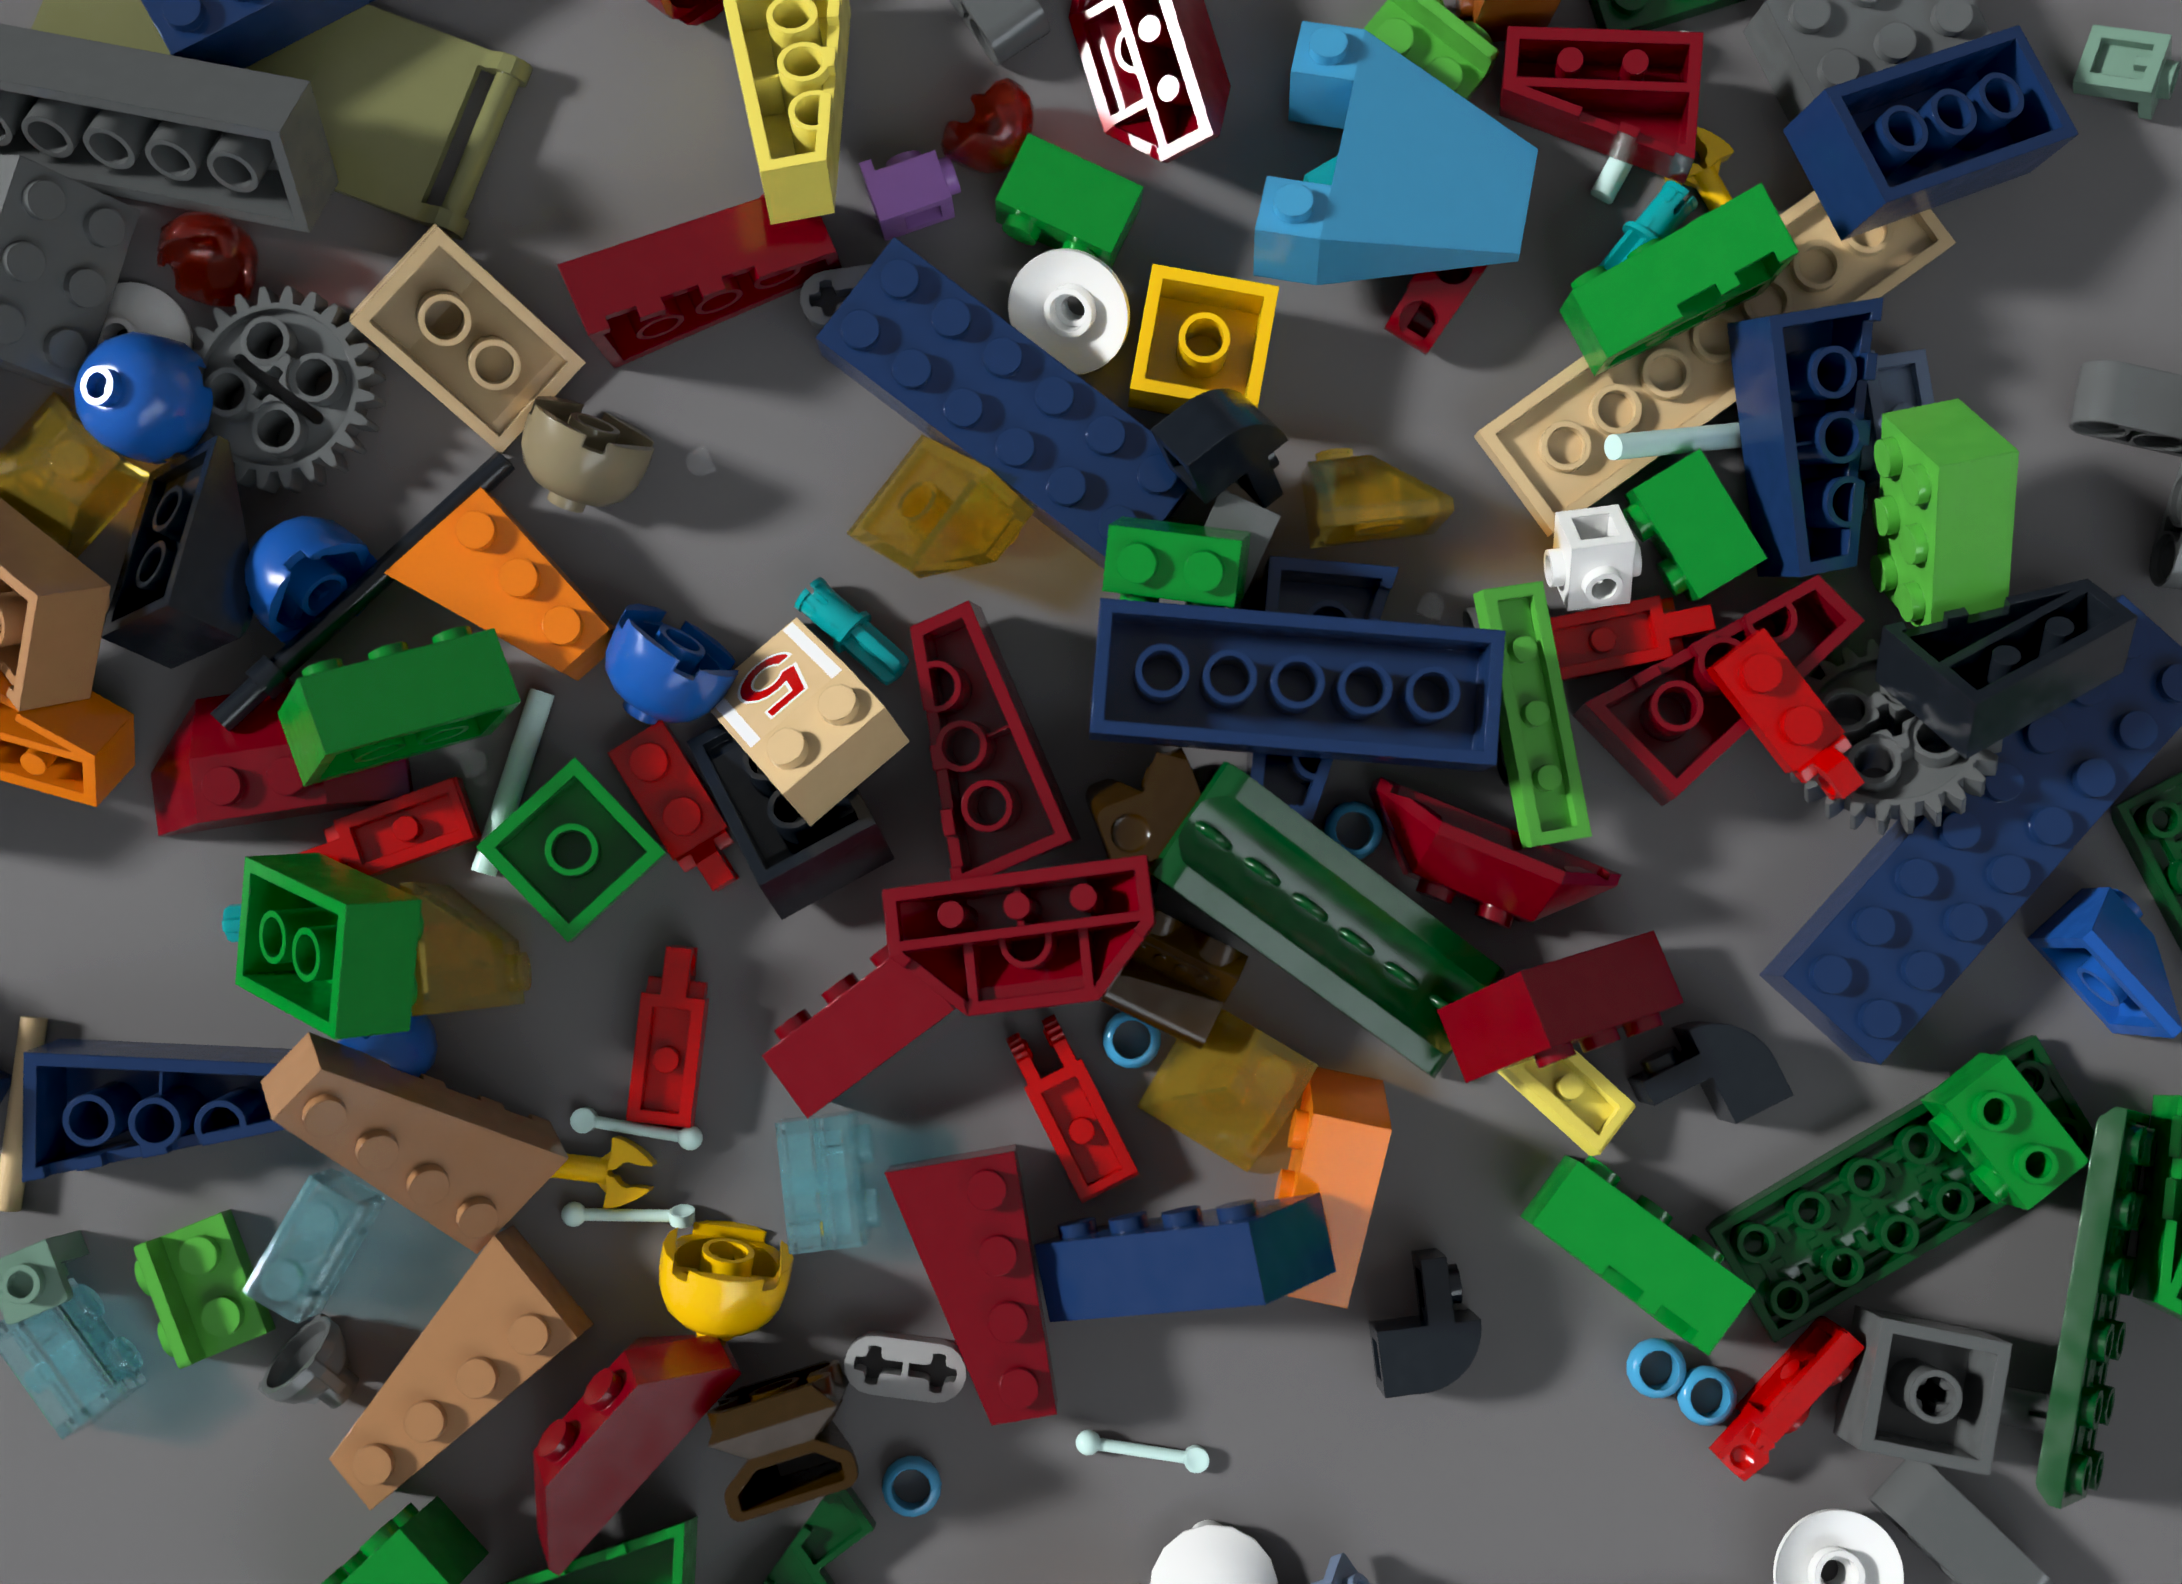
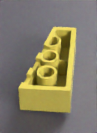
[723,0,851,225]

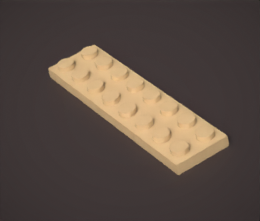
[1474,190,1956,537]

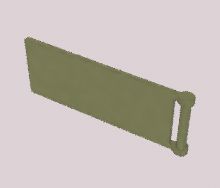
[31,0,533,240]

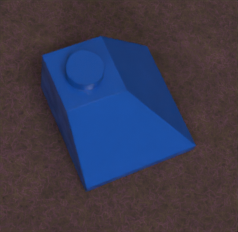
[2027,887,2182,1039]

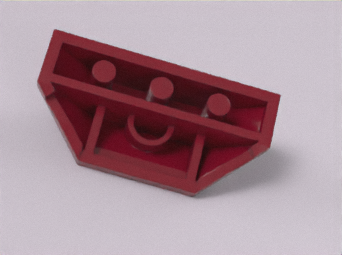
[1068,0,1231,163]
[151,685,413,837]
[1368,777,1622,929]
[882,855,1156,1017]
[533,1335,742,1576]

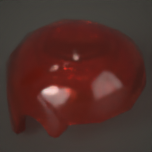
[941,78,1034,174]
[157,211,259,307]

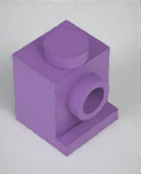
[859,150,961,241]

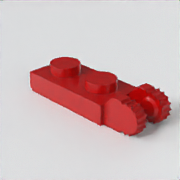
[1006,1014,1139,1203]

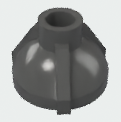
[258,1313,359,1409]

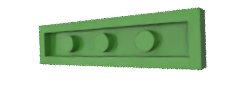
[1473,581,1592,849]

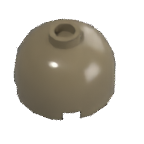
[521,396,655,513]

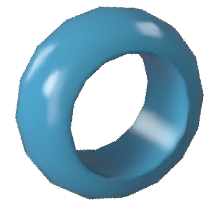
[1324,801,1383,859]
[1102,1012,1161,1069]
[1626,1338,1686,1398]
[1676,1365,1737,1426]
[882,1455,942,1517]

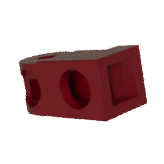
[1384,265,1489,355]

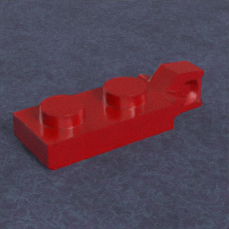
[1550,595,1716,682]
[1706,628,1865,800]
[607,720,740,892]
[297,777,482,877]
[626,945,709,1128]
[1709,1316,1865,1482]

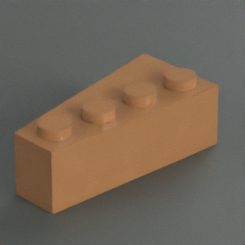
[0,498,111,711]
[261,1032,569,1254]
[329,1225,594,1511]

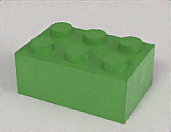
[1870,398,2019,627]

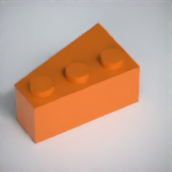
[384,487,614,681]
[0,670,135,807]
[1274,1065,1392,1309]

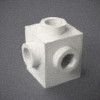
[1544,504,1642,611]

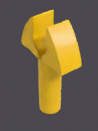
[1664,126,1734,211]
[551,1135,657,1209]

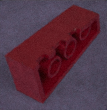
[557,194,842,369]
[1573,575,1865,806]
[910,600,1081,880]
[884,1144,1058,1426]

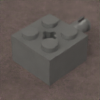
[1833,1305,2051,1476]

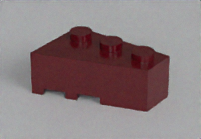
[1499,26,1704,184]
[1437,930,1684,1083]
[761,945,956,1119]

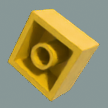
[1128,264,1279,414]

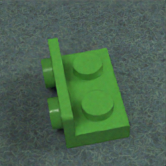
[1364,0,1499,100]
[134,1209,276,1369]

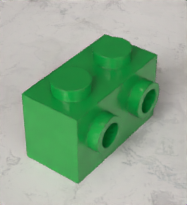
[995,133,1144,268]
[1623,449,1767,602]
[1102,516,1251,608]
[1921,1053,2090,1211]

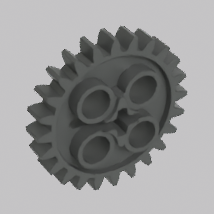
[192,286,386,494]
[1790,639,2003,835]

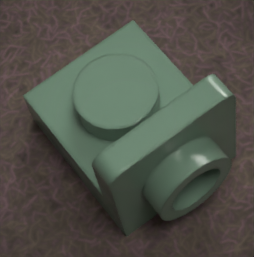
[2073,24,2181,120]
[0,1230,89,1325]

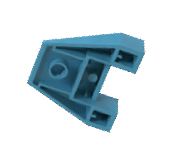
[1253,21,1538,285]

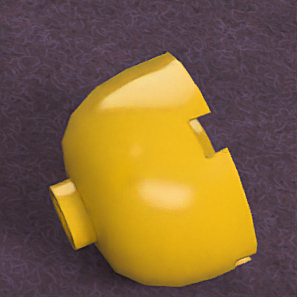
[659,1220,794,1341]

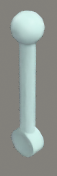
[570,1107,703,1151]
[561,1201,696,1229]
[1076,1429,1209,1473]

